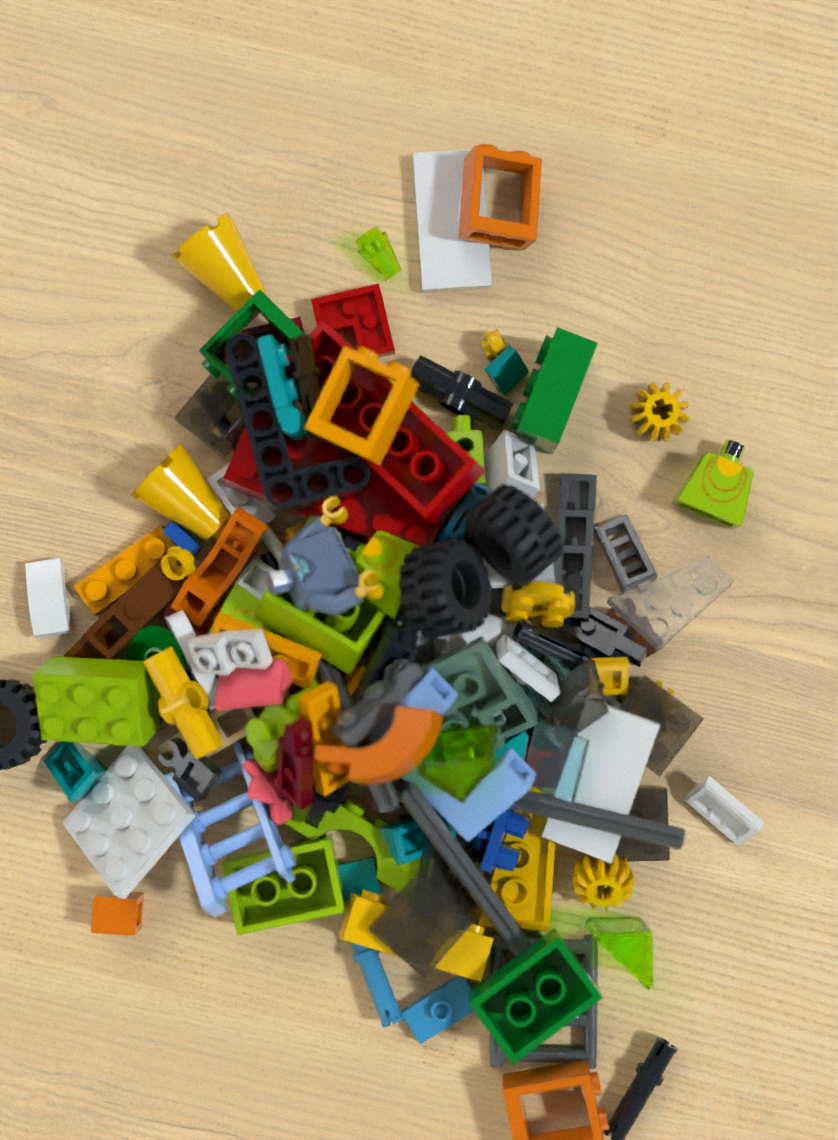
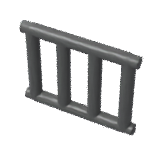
[489,932,598,1069]

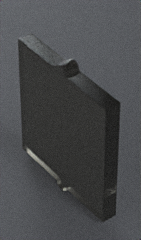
[549,659,609,743]

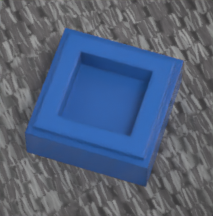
[162,522,202,558]

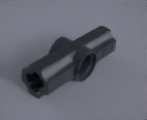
[409,355,514,432]

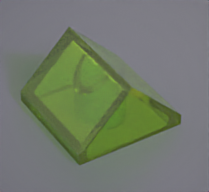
[417,724,498,804]
[585,917,653,990]

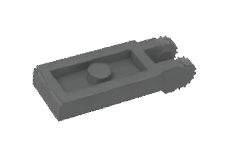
[330,658,423,749]

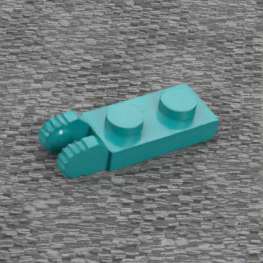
[257,335,309,441]

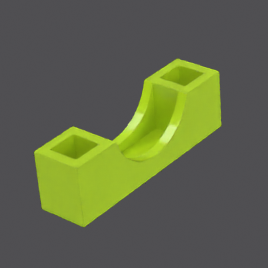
[284,799,430,897]

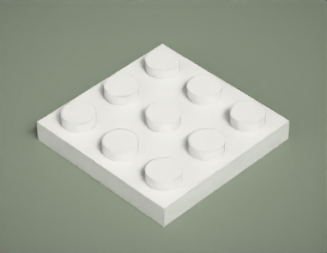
[62,746,196,899]

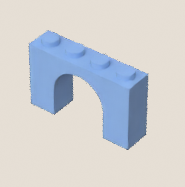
[369,668,537,841]

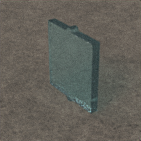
[526,721,590,803]

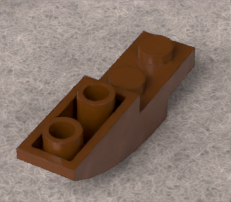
[63,559,188,659]

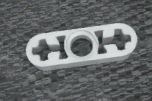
[165,610,218,712]

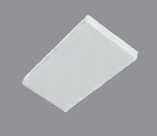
[413,149,492,293]
[542,698,660,863]

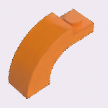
[171,507,269,627]
[314,706,443,785]

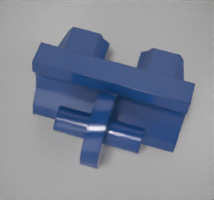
[472,808,531,873]

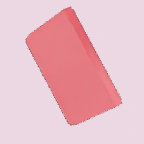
[215,659,294,710]

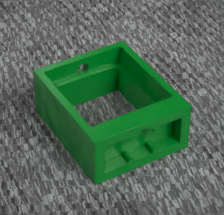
[198,289,306,399]

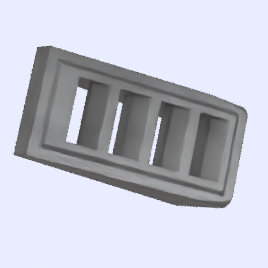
[595,515,658,596]

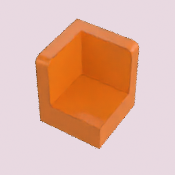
[91,892,144,936]

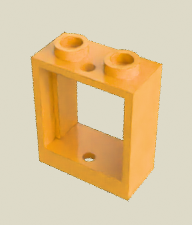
[305,346,419,465]

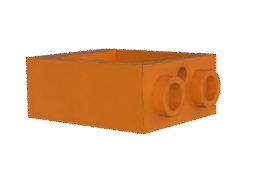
[458,144,542,251]
[502,1059,609,1140]

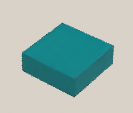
[484,345,529,396]
[339,856,382,901]

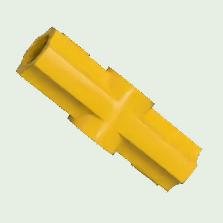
[143,647,224,760]

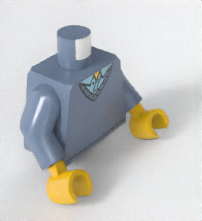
[265,496,384,616]

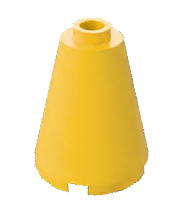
[172,213,266,312]
[130,443,230,541]

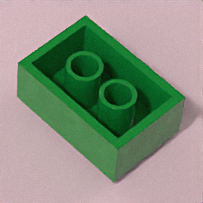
[510,327,598,454]
[468,928,603,1065]

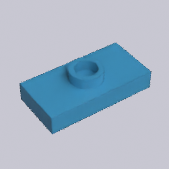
[401,975,474,1044]

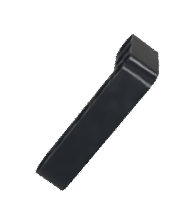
[226,333,371,514]

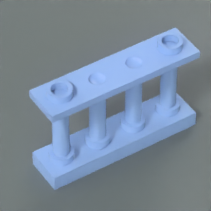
[164,741,296,917]

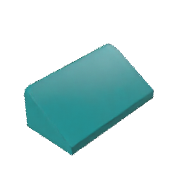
[380,813,458,865]

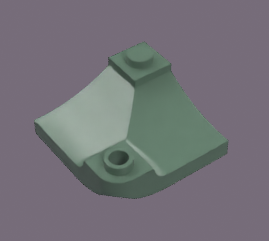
[416,636,538,773]

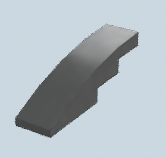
[554,474,597,618]

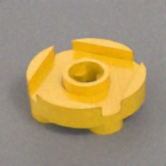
[501,581,575,628]

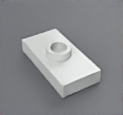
[496,634,560,702]
[684,776,764,846]

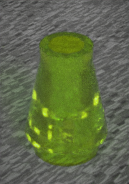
[355,226,403,281]

